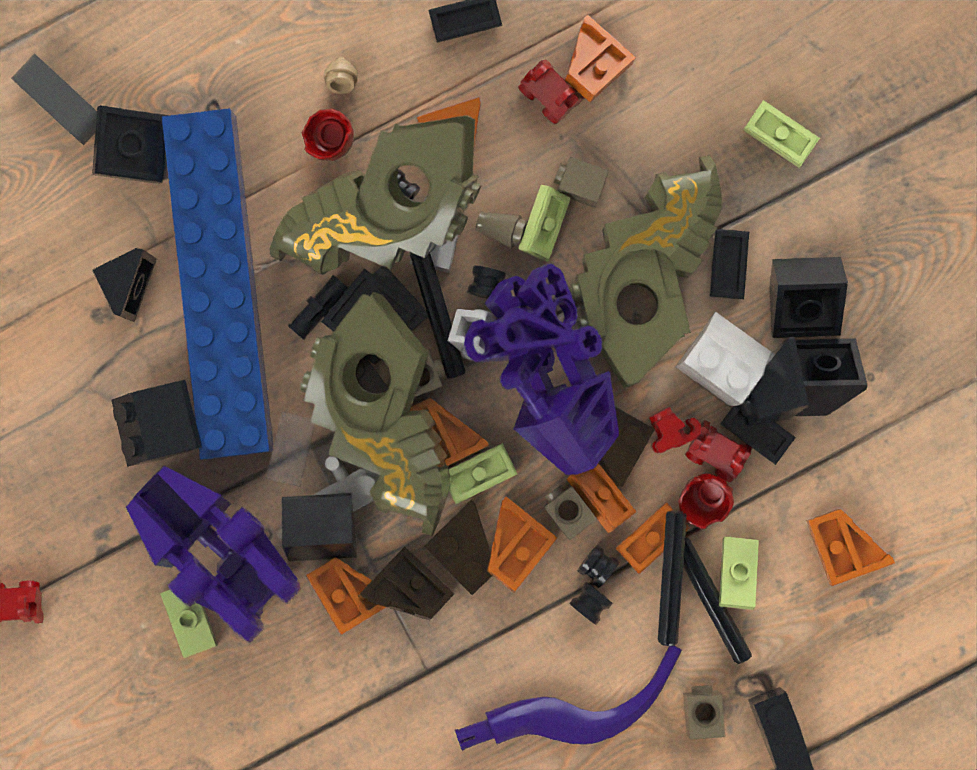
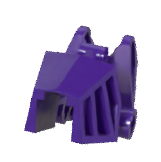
[464,263,619,475]
[126,466,301,643]

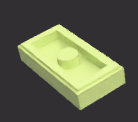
[743,100,820,168]
[518,185,571,262]
[449,443,517,504]
[719,536,759,610]
[160,590,218,658]

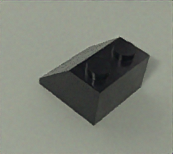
[769,257,848,338]
[111,380,202,467]

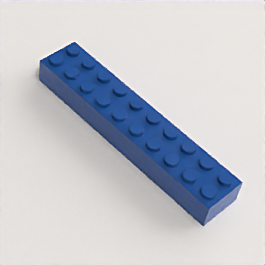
[162,108,274,460]

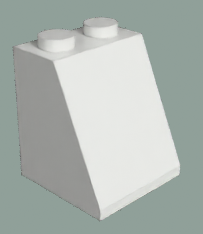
[676,312,771,407]

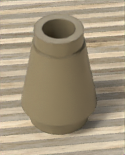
[476,212,528,248]

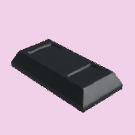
[428,0,502,43]
[710,229,749,300]
[720,405,796,465]

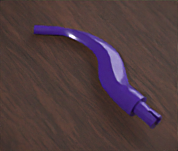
[455,646,682,751]

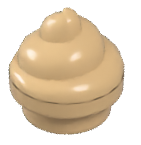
[324,57,358,94]

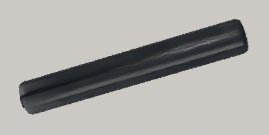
[409,252,466,379]
[658,510,687,646]
[683,538,752,664]

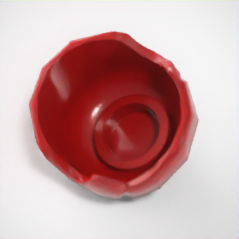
[301,109,354,161]
[678,473,734,529]

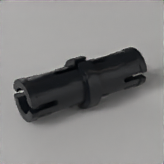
[288,275,348,340]

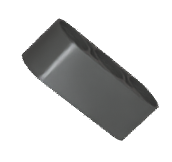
[11,53,97,145]

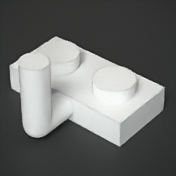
[314,456,380,512]

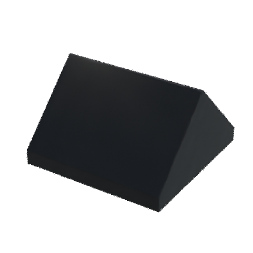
[92,248,157,322]
[282,493,357,561]

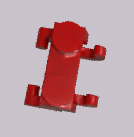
[518,59,584,124]
[649,407,702,453]
[685,419,752,483]
[0,580,44,624]

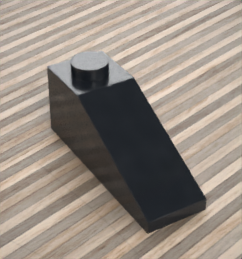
[748,687,814,770]

